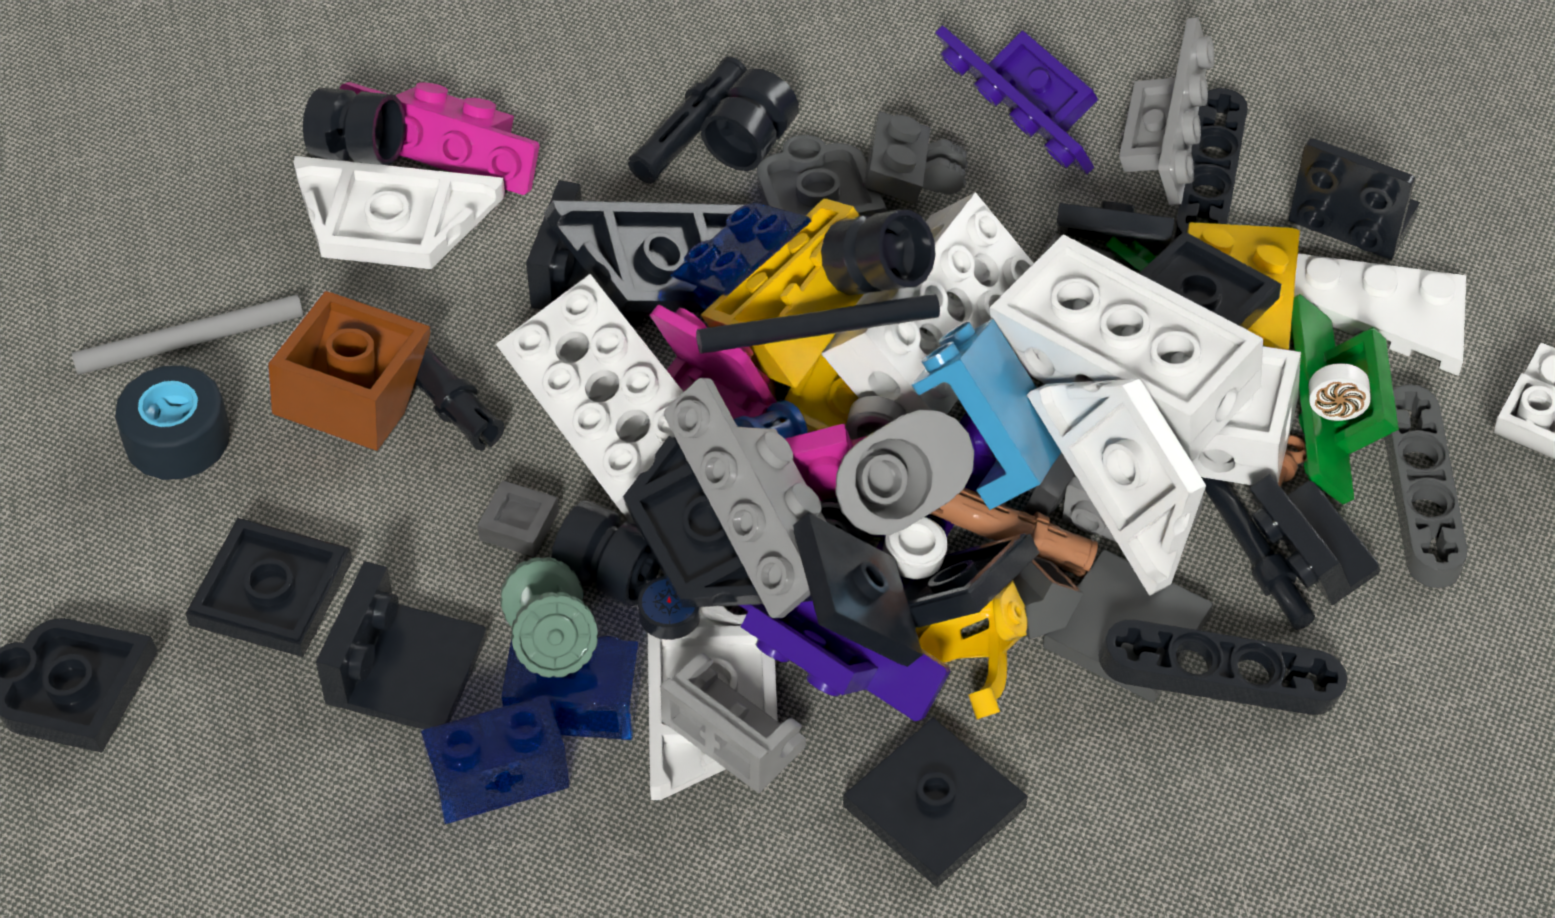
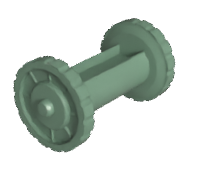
[500,557,598,678]

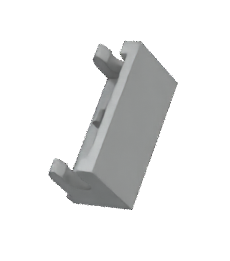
[660,653,806,793]

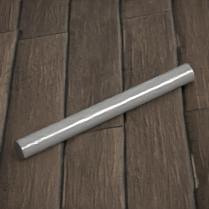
[71,294,303,375]

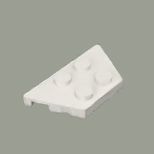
[293,156,505,269]
[1027,379,1206,596]
[647,581,778,800]

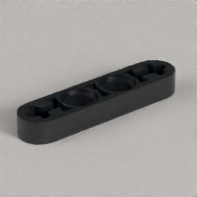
[1174,88,1248,240]
[1098,620,1348,715]

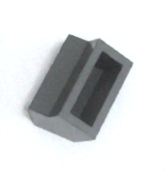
[1013,556,1084,639]

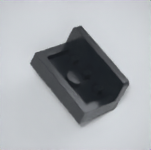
[1250,474,1381,606]

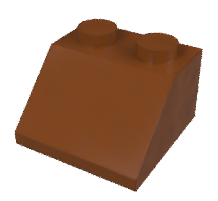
[268,291,430,451]

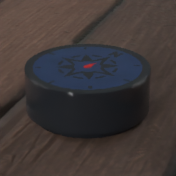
[638,576,701,640]

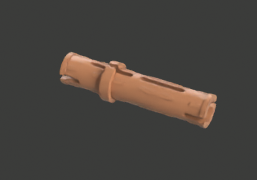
[930,488,1098,578]

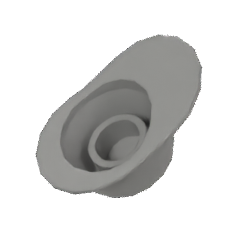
[836,410,974,535]

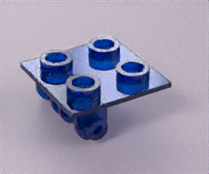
[671,202,812,309]

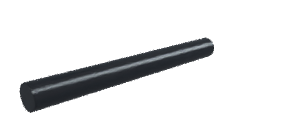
[696,294,940,354]

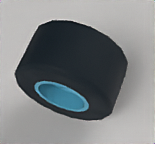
[115,365,230,480]

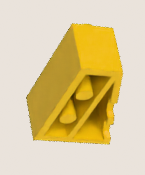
[701,198,864,388]

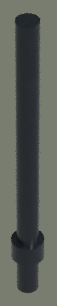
[1201,477,1315,630]

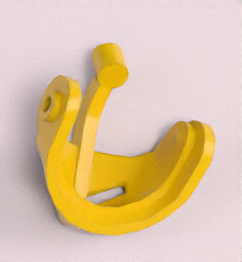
[916,580,1027,720]

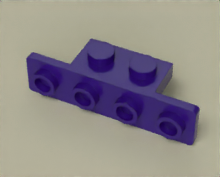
[935,25,1098,175]
[740,601,950,721]

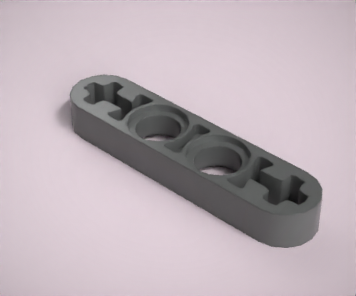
[1384,384,1467,588]

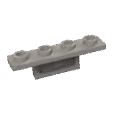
[1119,17,1214,205]
[664,378,826,618]

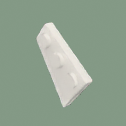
[1294,254,1466,376]

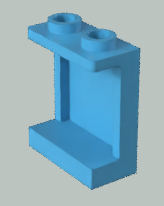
[912,319,1061,510]

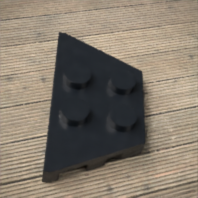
[544,200,747,312]
[623,436,812,608]

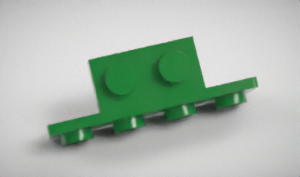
[1290,294,1399,505]

